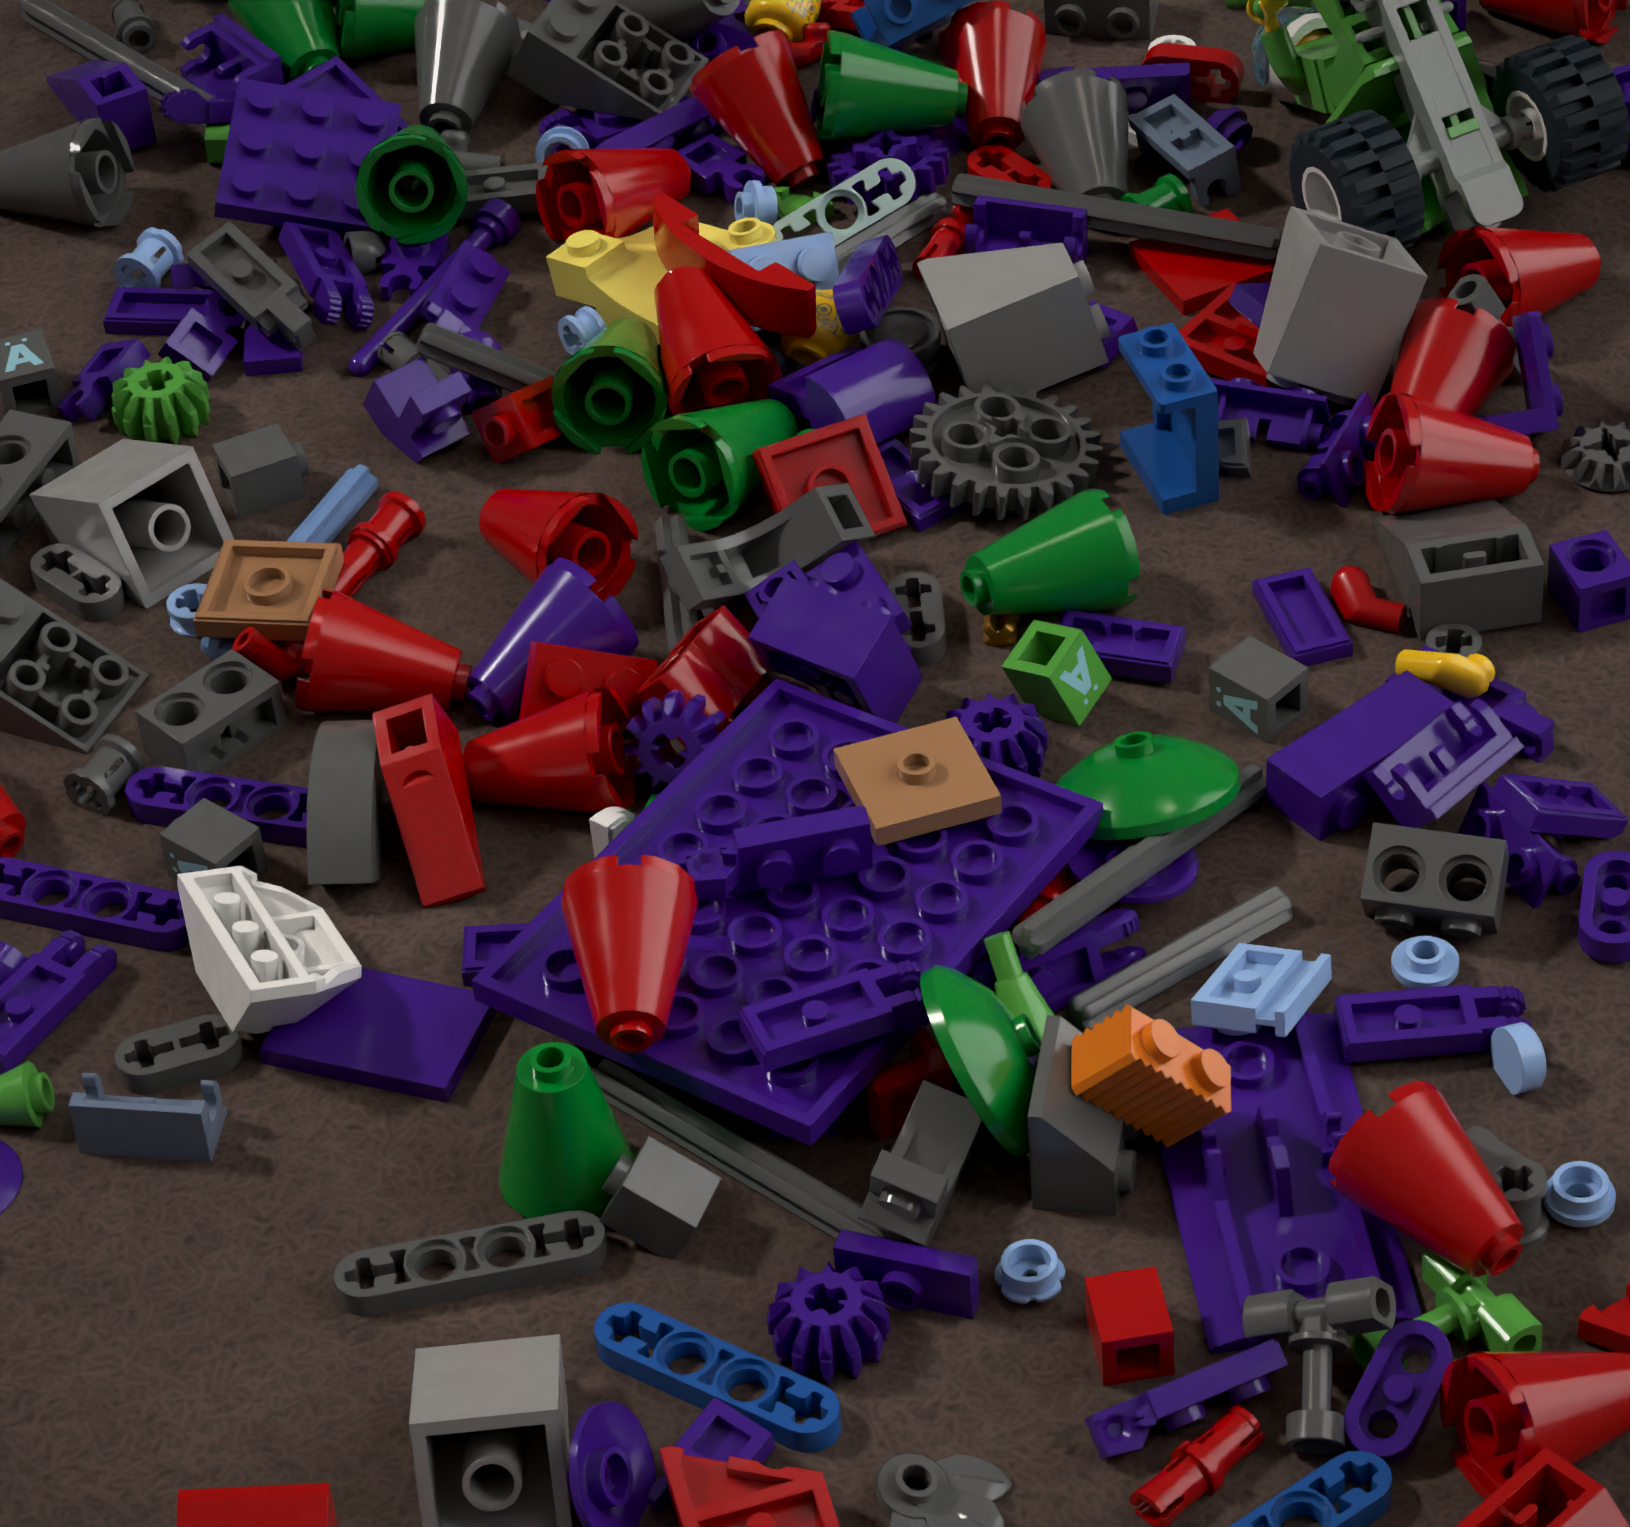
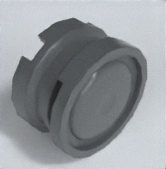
[859,306,942,379]

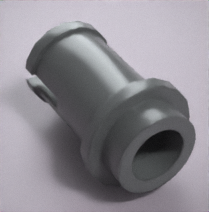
[110,0,158,53]

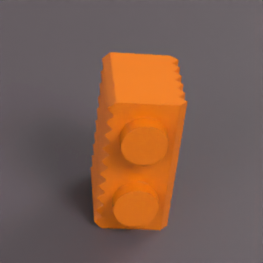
[1071,1004,1231,1148]

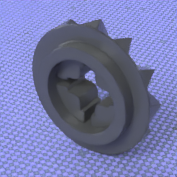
[1561,420,1630,492]

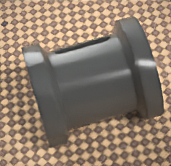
[63,734,146,816]

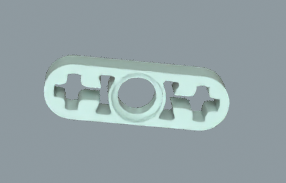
[773,158,915,246]

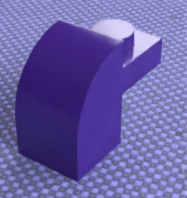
[363,356,472,462]

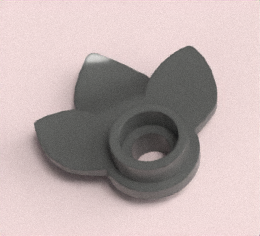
[875,1453,1012,1527]

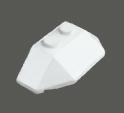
[177,865,361,1034]

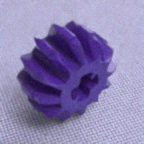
[622,690,725,795]
[946,691,1048,776]
[767,1260,890,1386]

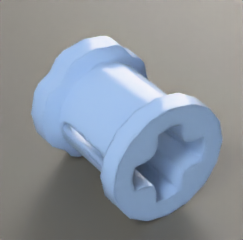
[113,227,184,288]

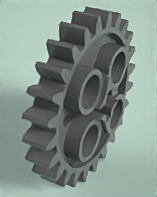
[908,383,1102,520]

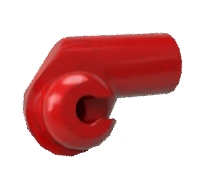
[790,22,831,69]
[1330,566,1408,634]
[232,626,305,681]

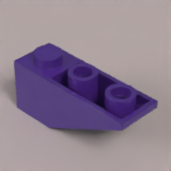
[46,60,157,151]

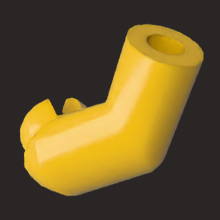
[1395,649,1495,698]

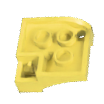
[546,217,777,344]

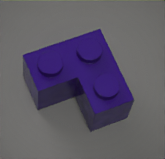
[748,575,923,724]

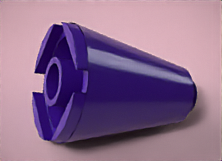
[467,557,639,724]

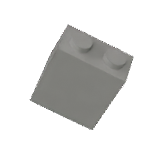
[1253,206,1428,406]
[917,242,1111,394]
[29,439,235,609]
[409,1334,573,1527]

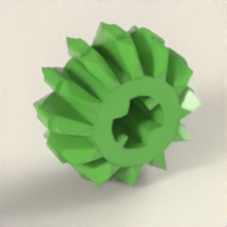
[111,357,210,445]

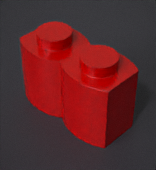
[636,605,768,749]

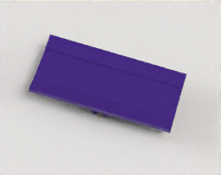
[1157,1012,1422,1354]

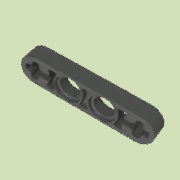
[334,1211,608,1317]

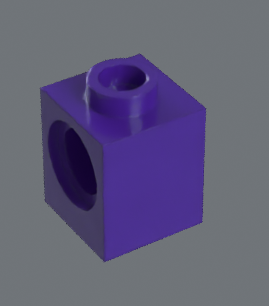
[1547,529,1630,633]

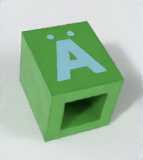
[1001,620,1112,726]

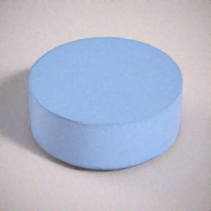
[1490,1022,1546,1095]

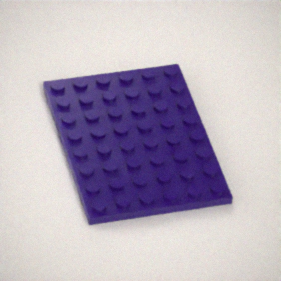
[472,678,1103,1146]

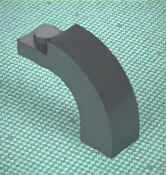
[660,483,876,617]
[307,720,384,885]
[858,1080,984,1246]

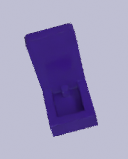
[1478,311,1563,437]

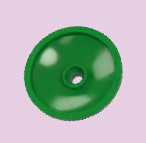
[1055,731,1241,840]
[920,965,1042,1157]

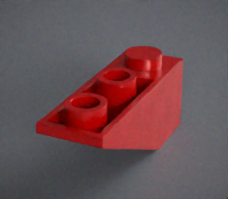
[372,694,487,908]

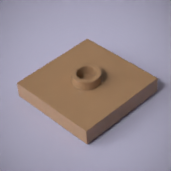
[193,539,344,641]
[834,717,1002,846]

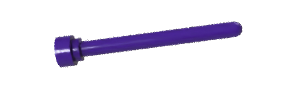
[349,198,521,377]

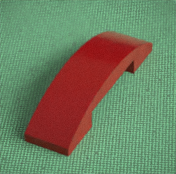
[652,191,817,338]

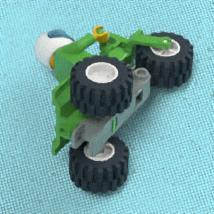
[1246,0,1630,248]

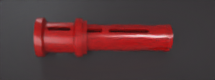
[334,491,426,598]

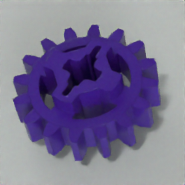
[827,130,949,207]

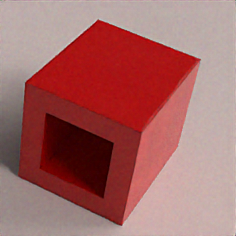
[1085,1266,1175,1386]

